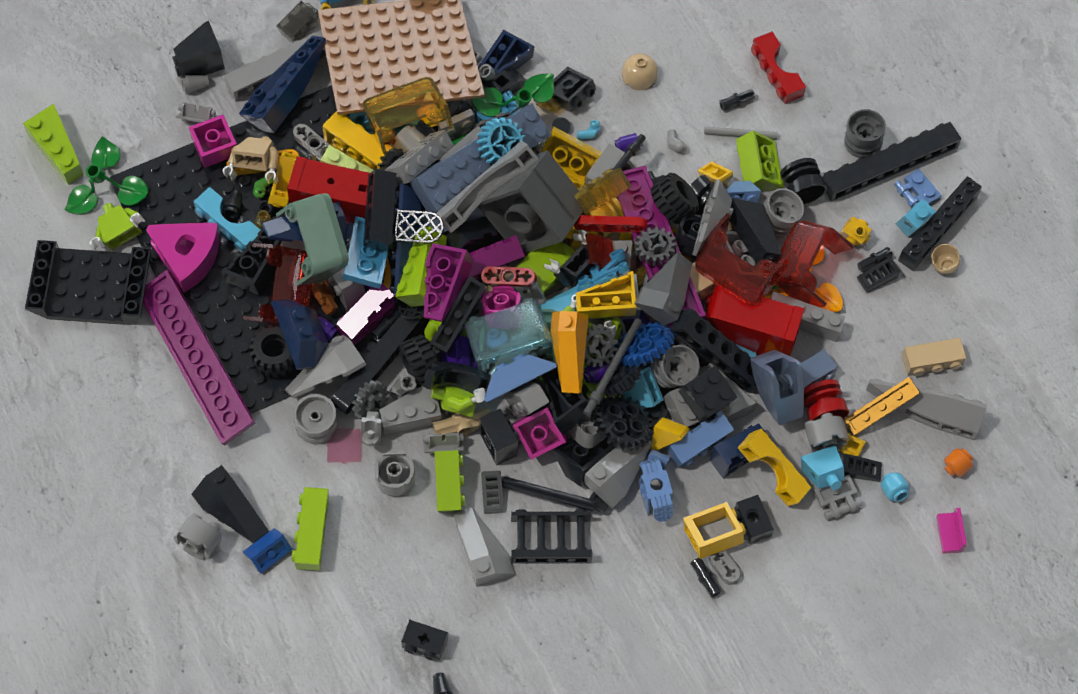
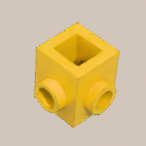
[839,216,872,246]

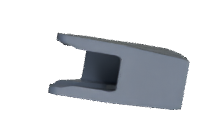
[750,350,804,426]

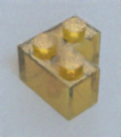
[574,167,632,215]

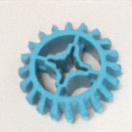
[476,117,527,165]

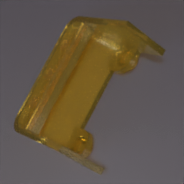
[363,77,454,154]

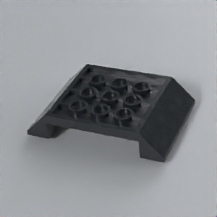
[25,240,152,325]

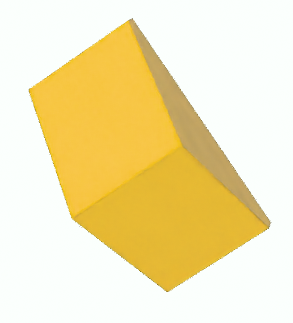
[651,417,689,450]

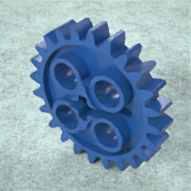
[614,321,675,367]

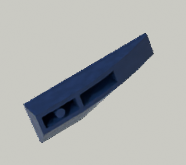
[239,35,326,133]
[390,183,421,304]

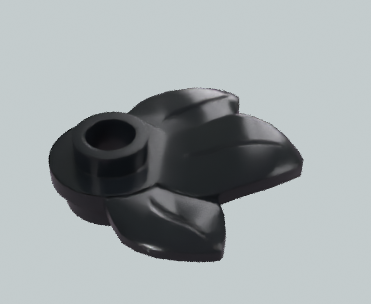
[239,197,275,230]

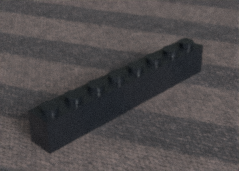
[823,122,961,202]

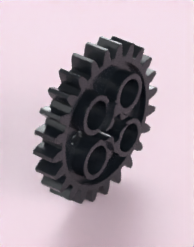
[592,394,654,451]

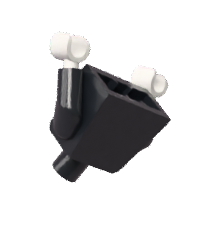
[544,230,598,288]

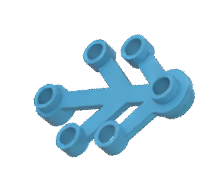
[577,249,630,292]

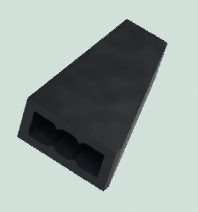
[728,198,782,267]

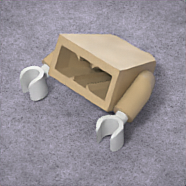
[223,136,278,184]

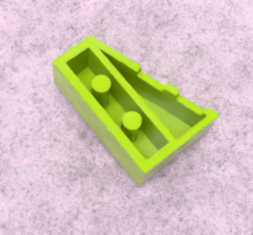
[434,450,465,512]

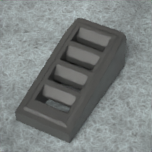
[481,470,504,514]

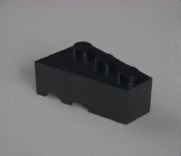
[542,364,594,435]

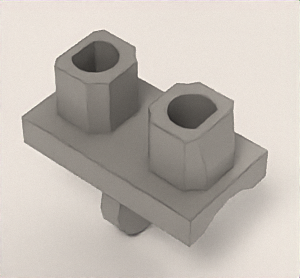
[361,411,382,446]

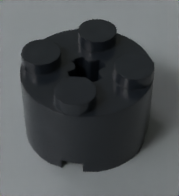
[674,214,717,260]

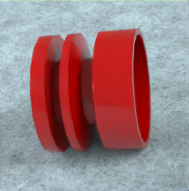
[804,379,849,421]

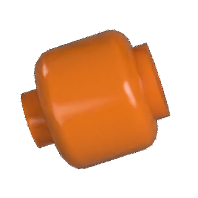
[944,448,974,477]

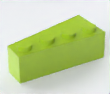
[395,227,447,307]

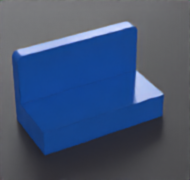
[243,528,293,574]

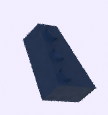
[478,29,535,87]
[710,423,773,479]

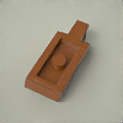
[301,271,338,315]

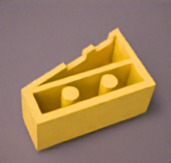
[576,271,636,319]

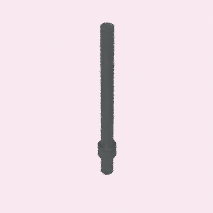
[583,318,642,416]

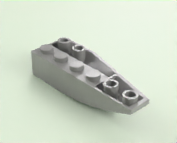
[866,379,987,440]

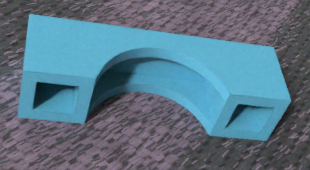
[193,187,260,252]

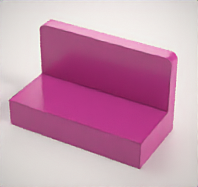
[936,508,967,554]

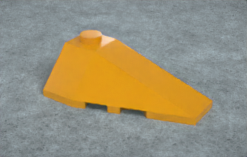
[550,311,589,394]

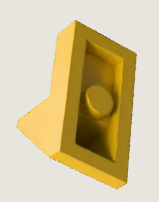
[697,161,733,187]

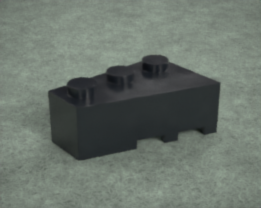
[445,217,503,253]

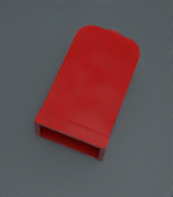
[287,156,369,223]
[705,285,805,357]

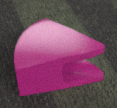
[147,223,220,293]

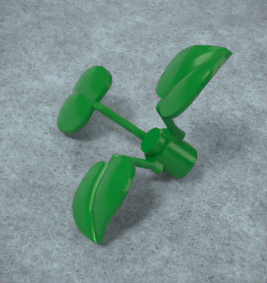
[471,73,554,148]
[65,136,148,214]

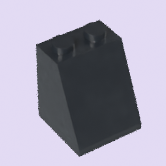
[172,21,225,78]

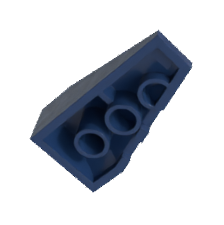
[263,202,347,246]

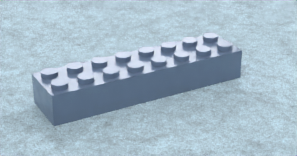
[409,103,551,213]

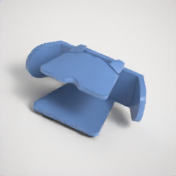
[638,459,673,522]

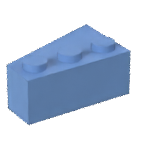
[665,410,734,468]

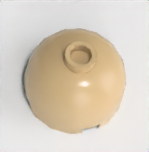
[622,53,658,90]

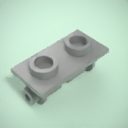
[176,102,216,123]
[423,432,464,453]

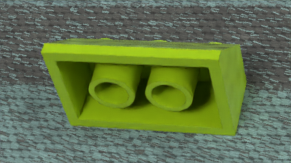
[736,130,784,192]

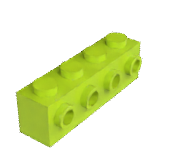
[292,487,329,571]

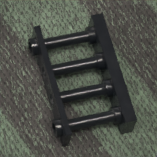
[511,509,592,564]

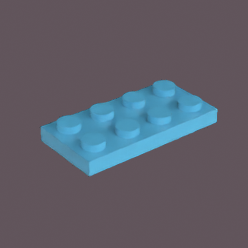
[342,216,389,289]

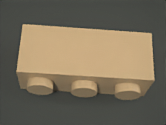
[902,338,966,376]

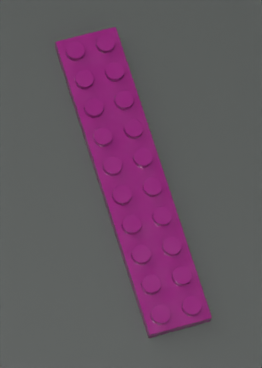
[611,165,706,328]
[143,270,256,446]

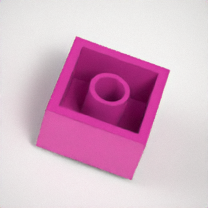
[189,114,237,168]
[513,403,568,460]

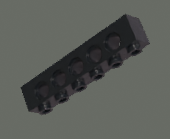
[898,176,982,271]
[670,309,758,392]

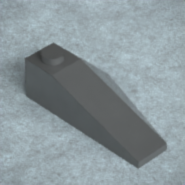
[634,252,692,326]

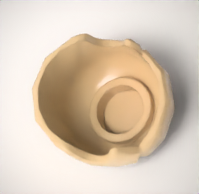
[931,244,961,274]

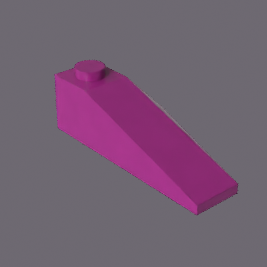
[424,243,474,322]

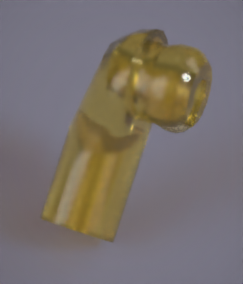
[635,267,647,292]

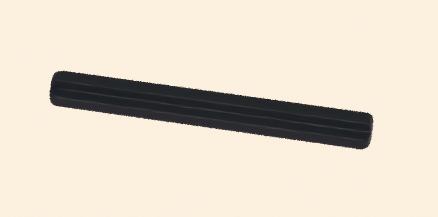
[502,477,596,511]

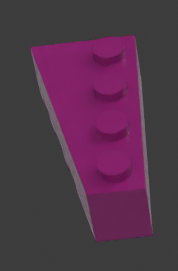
[467,235,525,280]

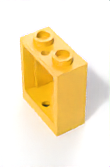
[683,502,746,559]

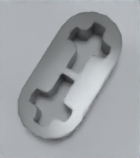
[709,550,740,585]

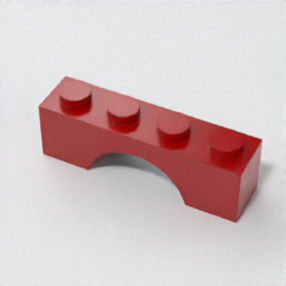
[751,31,806,104]

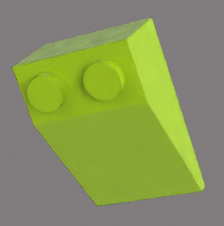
[517,241,576,293]

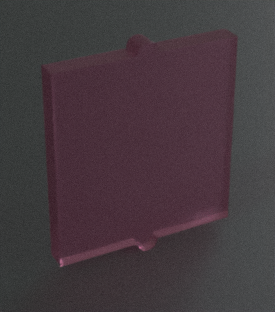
[327,427,360,464]

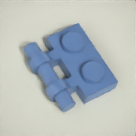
[894,168,942,208]

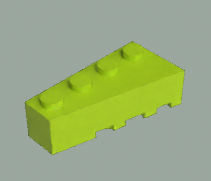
[23,104,83,185]

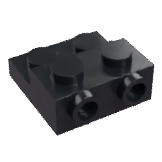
[552,66,596,112]

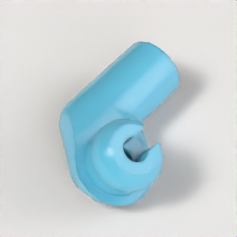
[577,120,601,140]

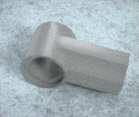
[389,374,417,400]

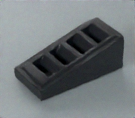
[857,257,900,293]
[842,454,882,482]

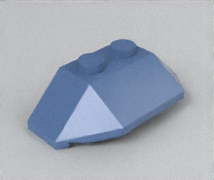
[485,354,557,403]

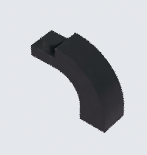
[423,361,491,394]

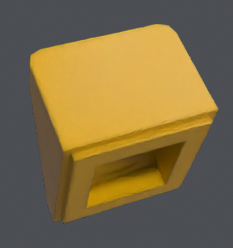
[840,433,866,456]

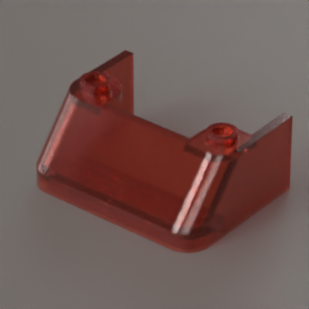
[695,213,791,305]
[770,220,854,308]
[242,243,312,325]

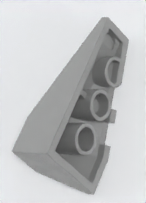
[285,335,366,398]

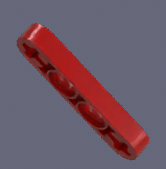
[574,215,648,233]

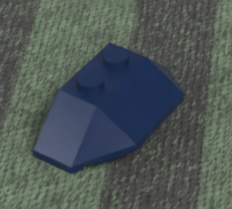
[271,299,328,370]

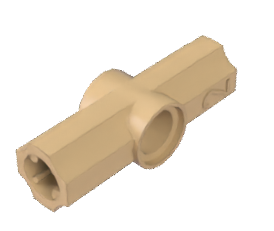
[432,408,491,438]

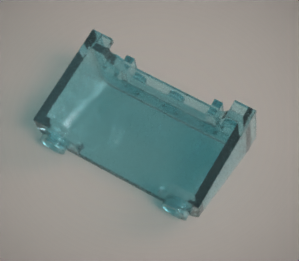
[464,298,553,371]

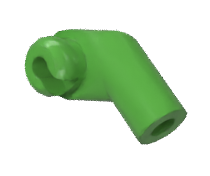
[253,177,274,199]

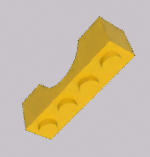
[738,429,811,507]

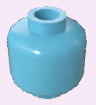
[880,472,910,502]

